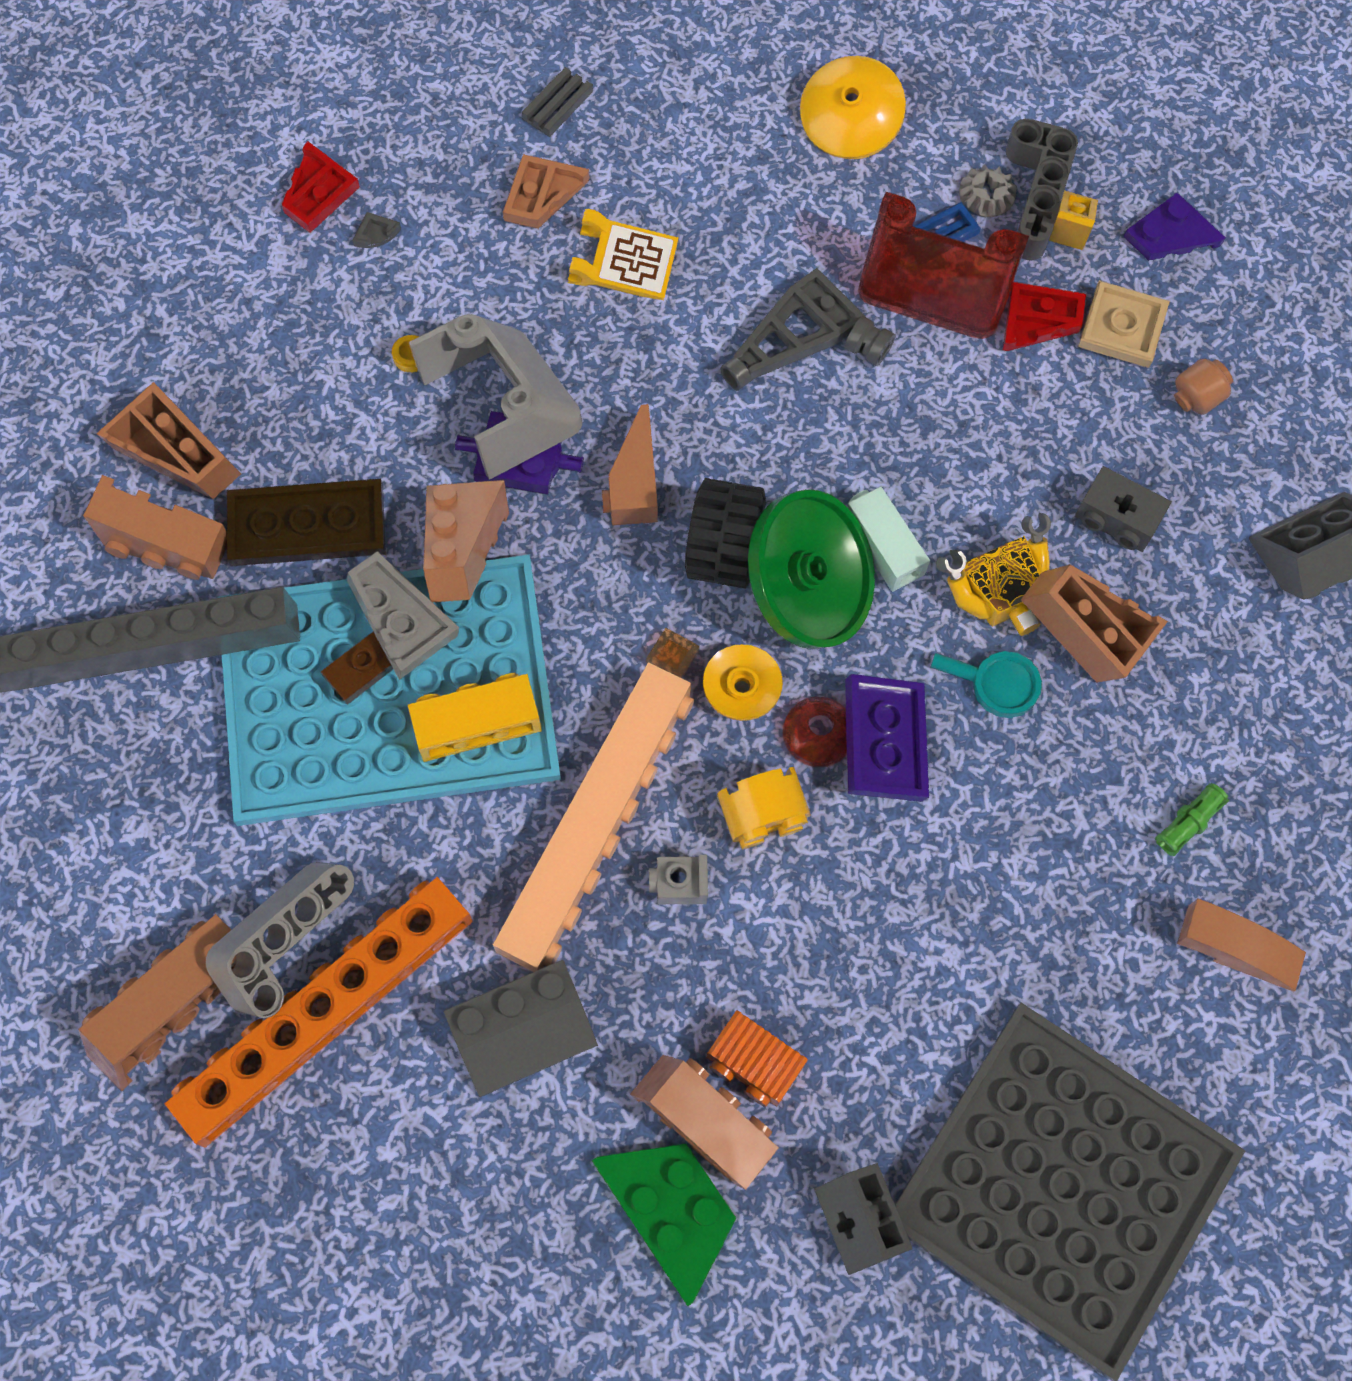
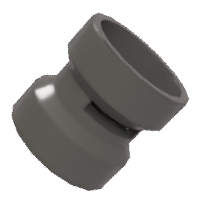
[845,316,896,367]

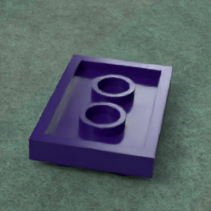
[845,674,929,802]

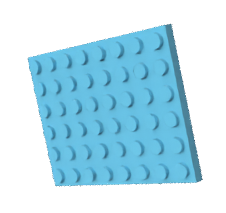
[218,554,561,826]

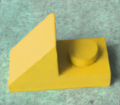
[1049,190,1098,250]

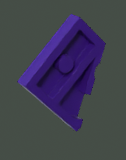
[1124,192,1226,261]

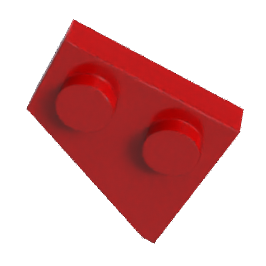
[282,141,360,233]
[1002,282,1086,351]

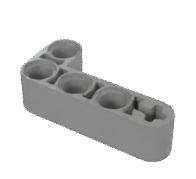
[206,862,354,1018]

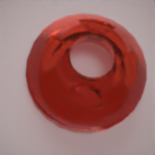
[783,696,847,767]

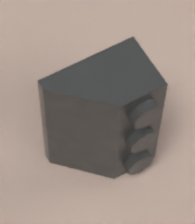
[1249,492,1352,600]
[443,960,598,1097]

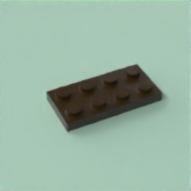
[227,478,386,566]

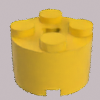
[717,767,811,849]

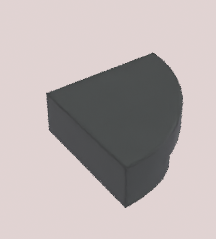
[352,212,401,248]

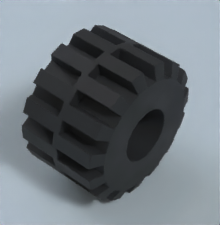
[685,478,766,589]

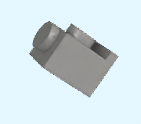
[649,855,708,905]

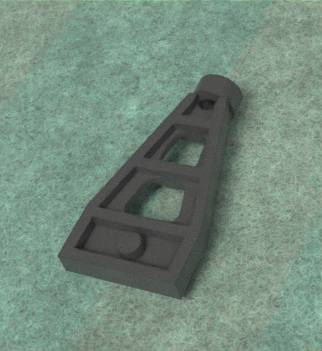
[720,268,866,391]

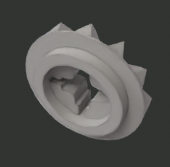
[959,164,1017,217]

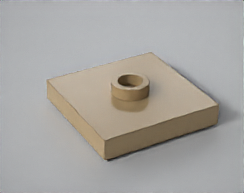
[1078,280,1170,368]

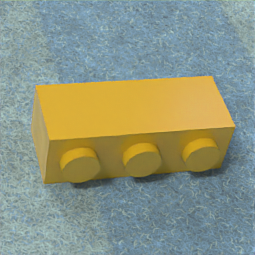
[408,673,542,762]

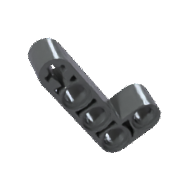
[1006,118,1078,261]

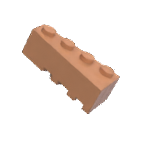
[78,914,237,1092]

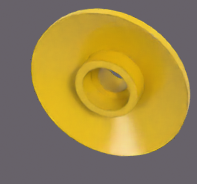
[703,644,783,721]

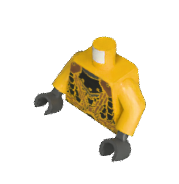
[936,513,1051,636]

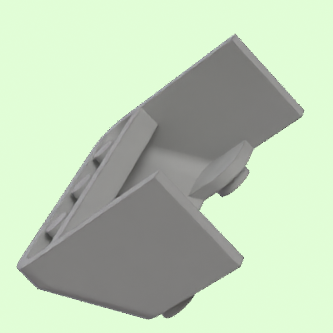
[409,314,582,480]

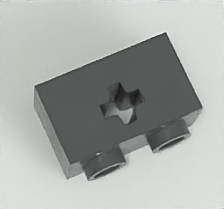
[1074,466,1172,552]
[814,1163,913,1275]

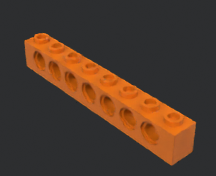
[164,877,473,1148]

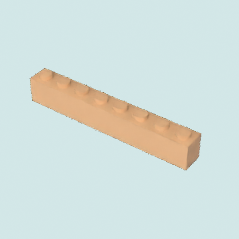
[493,662,694,972]

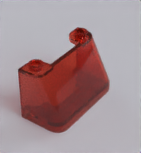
[858,192,1029,339]

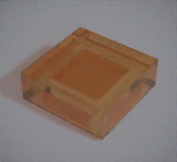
[646,628,700,678]

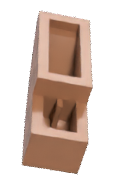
[1177,898,1306,992]

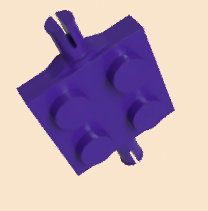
[455,411,584,495]

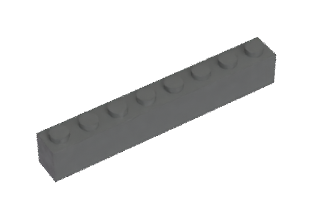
[0,587,300,693]

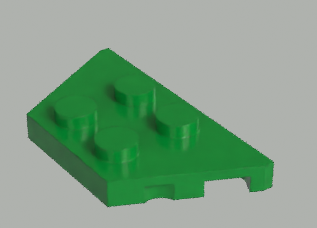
[592,1144,736,1307]

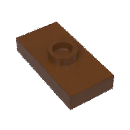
[320,631,393,705]

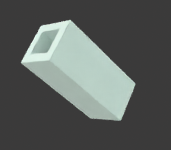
[847,487,930,592]

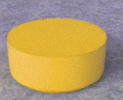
[392,335,419,372]

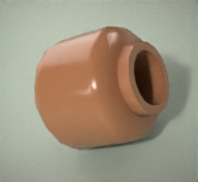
[1174,358,1233,415]

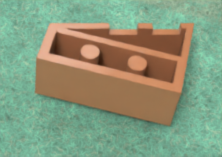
[96,382,241,500]
[83,475,227,580]
[423,480,509,603]
[1021,564,1168,683]
[630,1055,779,1190]

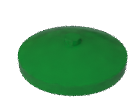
[748,489,875,649]

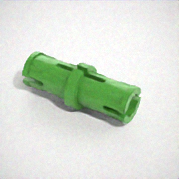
[1155,783,1229,856]

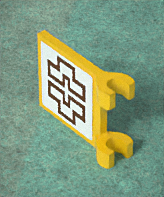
[567,209,679,301]

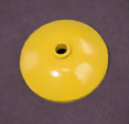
[800,56,906,159]

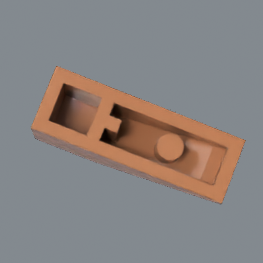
[602,404,658,525]

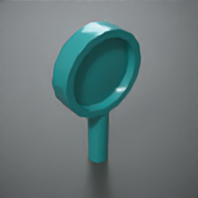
[930,651,1042,718]

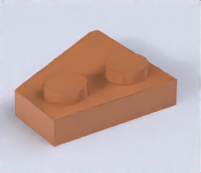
[503,154,590,229]

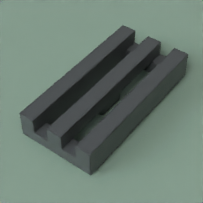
[522,67,593,137]

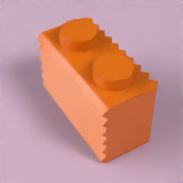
[706,1010,808,1107]

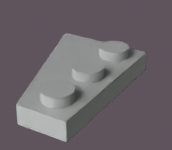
[347,552,459,680]

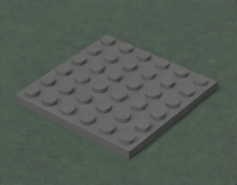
[895,1002,1246,1381]

